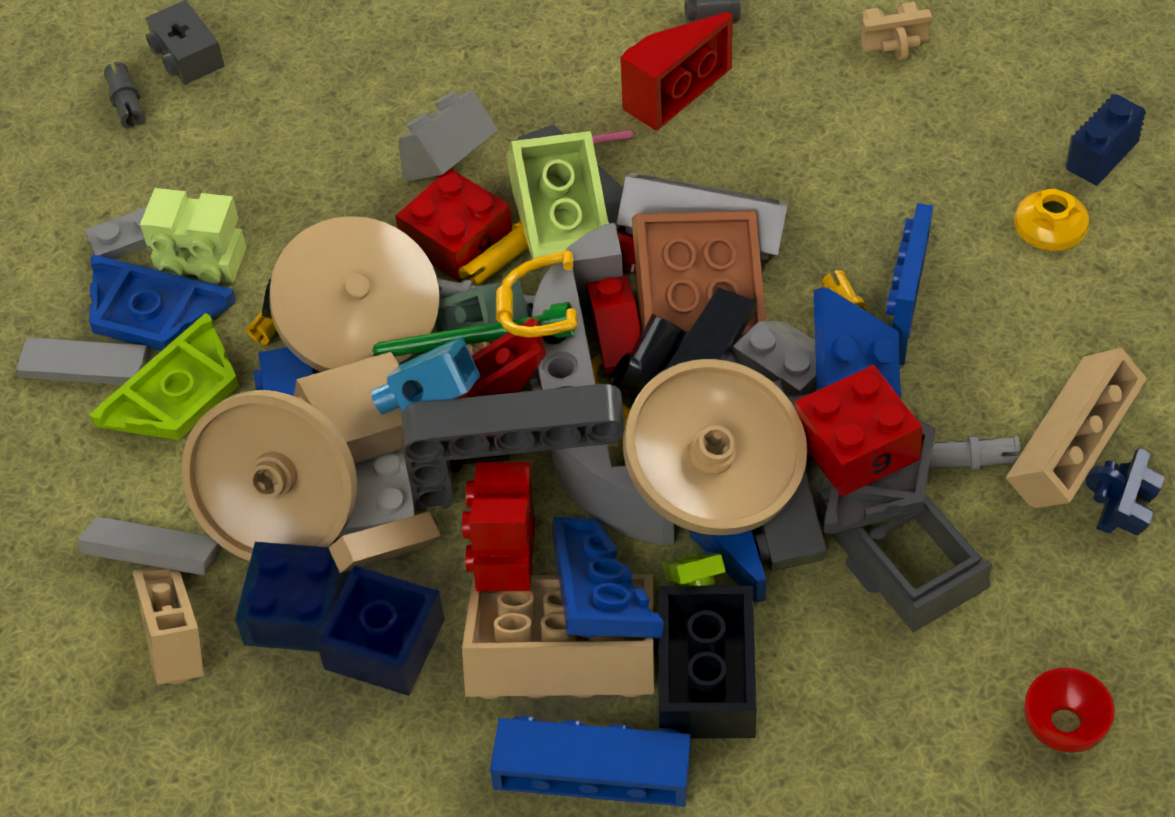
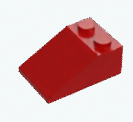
[620,12,733,131]

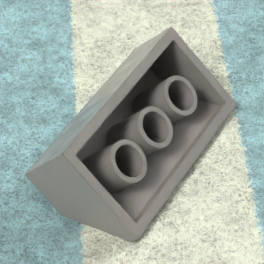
[617,172,788,260]

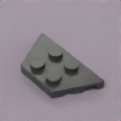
[824,418,936,534]

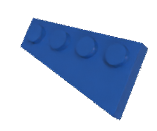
[886,203,934,365]
[552,517,664,638]

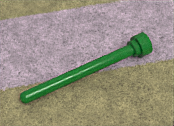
[372,302,576,357]

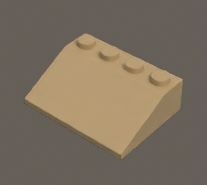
[462,574,654,699]

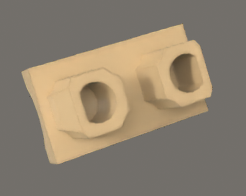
[861,2,932,61]

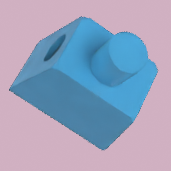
[371,336,481,415]

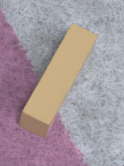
[329,511,441,573]

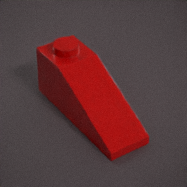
[453,317,546,399]

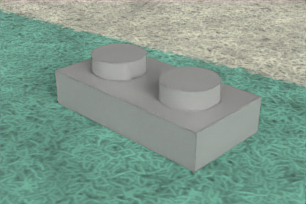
[85,207,147,259]

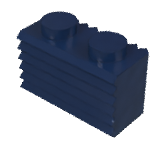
[1065,94,1146,186]

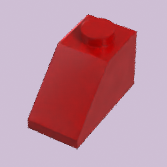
[586,276,641,374]

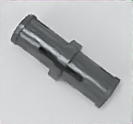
[104,62,146,129]

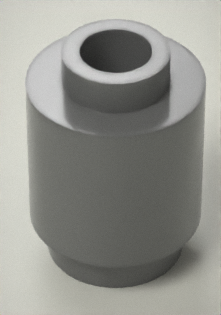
[684,0,741,22]

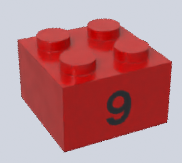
[395,169,512,282]
[795,365,922,497]

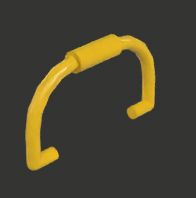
[496,250,578,338]

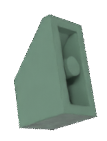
[435,280,528,332]

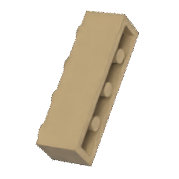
[1006,348,1147,508]

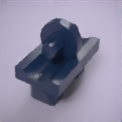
[1085,448,1165,535]

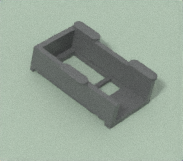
[817,484,992,633]

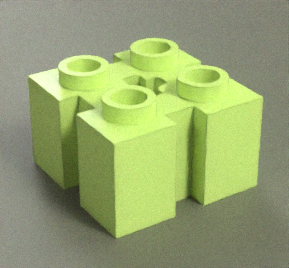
[140,188,246,285]

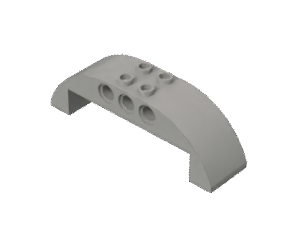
[529,223,674,545]

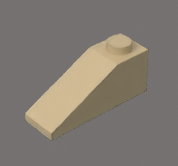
[132,567,204,685]

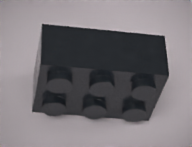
[659,586,757,739]

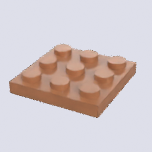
[632,211,766,338]

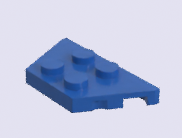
[89,254,236,351]
[813,287,901,399]

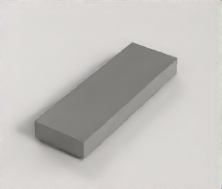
[16,337,149,385]
[78,517,221,575]

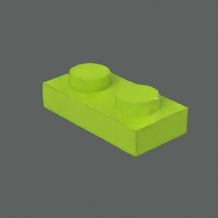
[661,551,726,586]

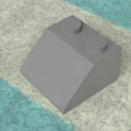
[398,90,498,181]
[732,321,816,396]

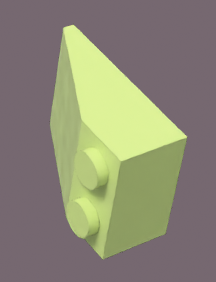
[506,131,609,260]

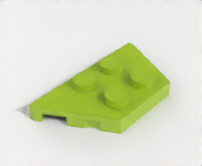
[89,313,239,441]

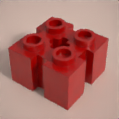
[462,462,535,591]

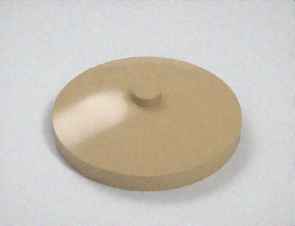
[269,216,440,372]
[623,359,807,535]
[181,390,357,566]

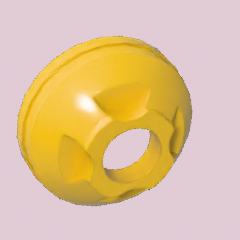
[1014,189,1089,251]

